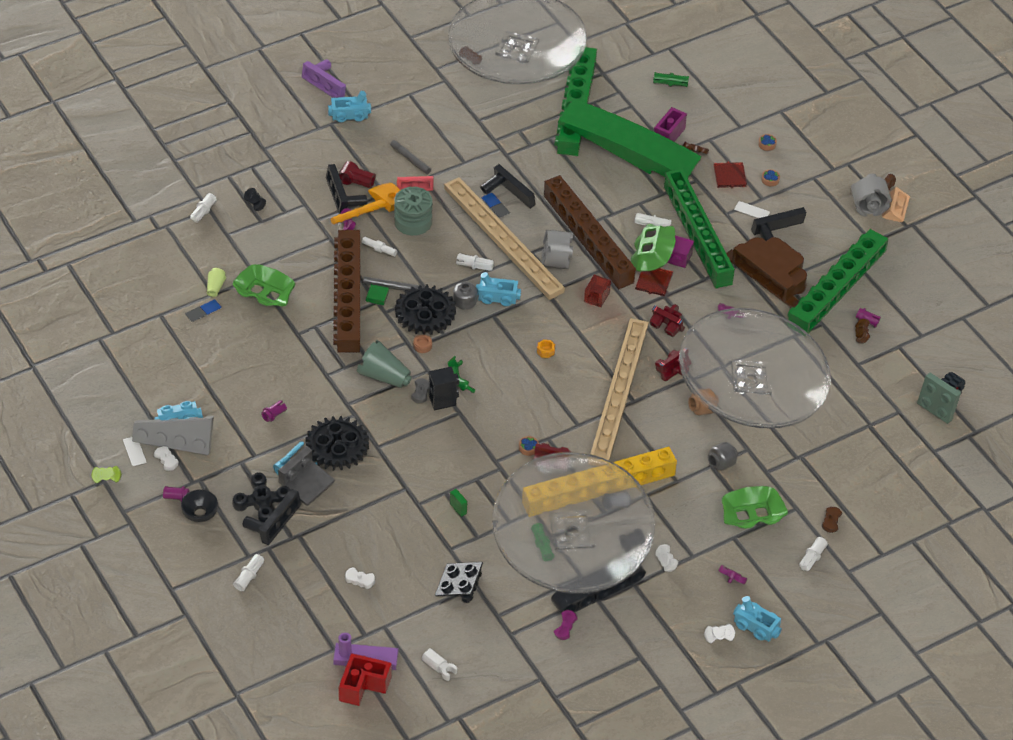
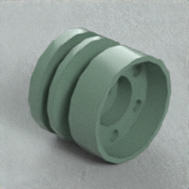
[394,187,433,236]

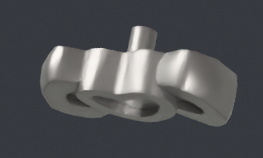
[411,378,429,403]

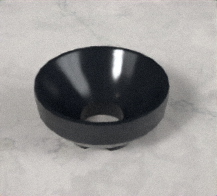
[181,490,218,522]

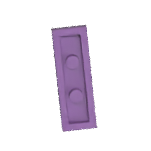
[302,59,346,98]
[333,633,398,670]

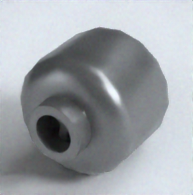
[453,282,477,310]
[708,442,738,470]

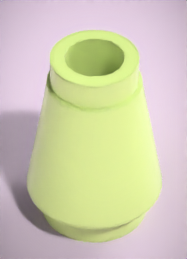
[207,268,226,297]

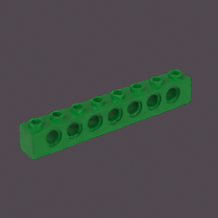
[554,46,597,156]
[664,169,735,289]
[788,229,889,336]

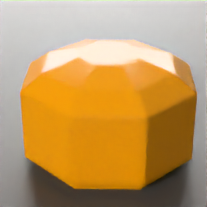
[537,339,555,358]

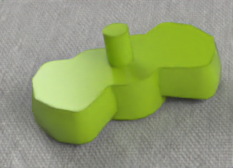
[91,466,122,484]

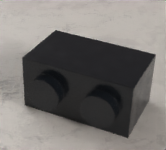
[429,367,459,411]

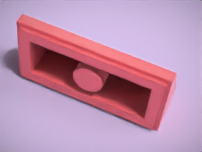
[397,176,433,191]

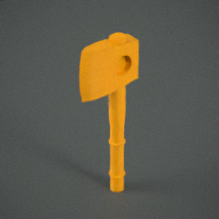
[331,183,400,224]

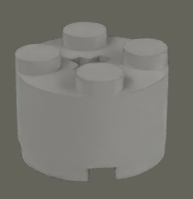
[851,174,892,216]
[542,230,573,269]

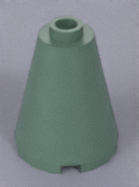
[357,340,412,388]

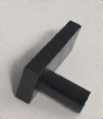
[326,164,367,214]
[480,164,536,209]
[751,207,807,241]
[242,489,301,546]

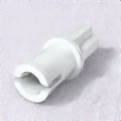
[190,193,217,223]
[635,213,671,227]
[456,253,494,271]
[799,537,828,571]
[233,554,264,591]

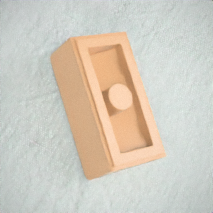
[882,187,910,222]

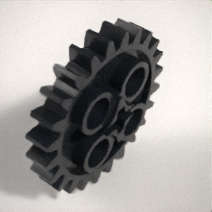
[395,284,456,335]
[305,416,369,471]

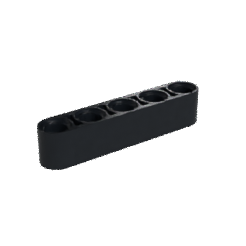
[551,556,646,613]

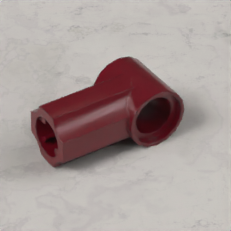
[339,161,376,188]

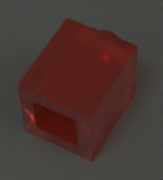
[584,274,611,307]

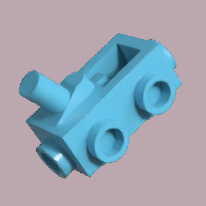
[328,91,371,122]
[476,272,521,306]
[154,401,203,420]
[733,596,782,642]

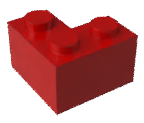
[339,653,392,706]

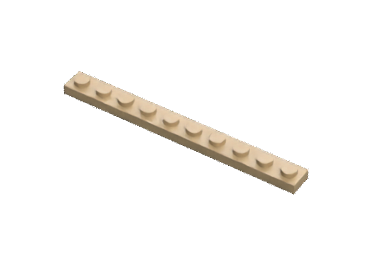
[444,177,565,300]
[588,318,649,466]

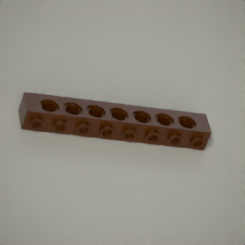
[544,175,636,290]
[333,230,360,353]

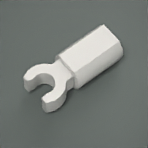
[422,648,457,681]

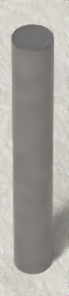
[390,140,431,174]
[363,276,418,291]

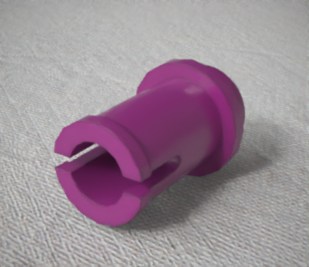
[856,308,881,327]
[261,400,287,422]
[163,486,190,502]

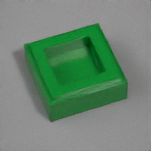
[366,284,389,305]
[450,489,468,517]

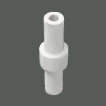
[362,237,397,257]

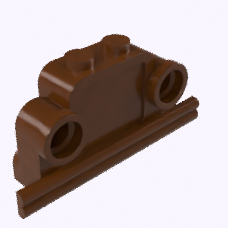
[726,237,807,308]

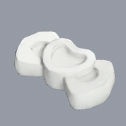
[154,446,179,471]
[656,544,678,572]
[345,567,375,589]
[704,624,735,643]

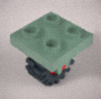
[917,372,966,424]

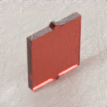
[714,162,747,189]
[635,268,673,297]

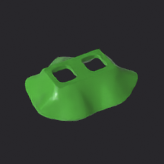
[630,224,675,272]
[232,264,295,306]
[722,486,788,529]

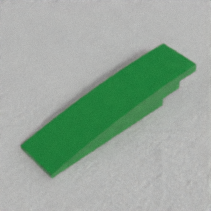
[558,99,702,178]

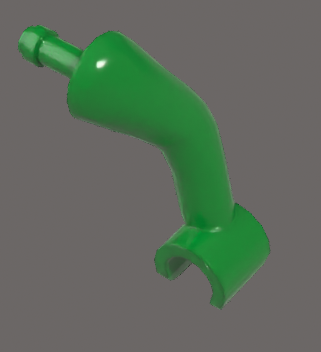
[448,356,476,393]

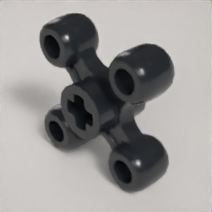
[232,472,291,522]

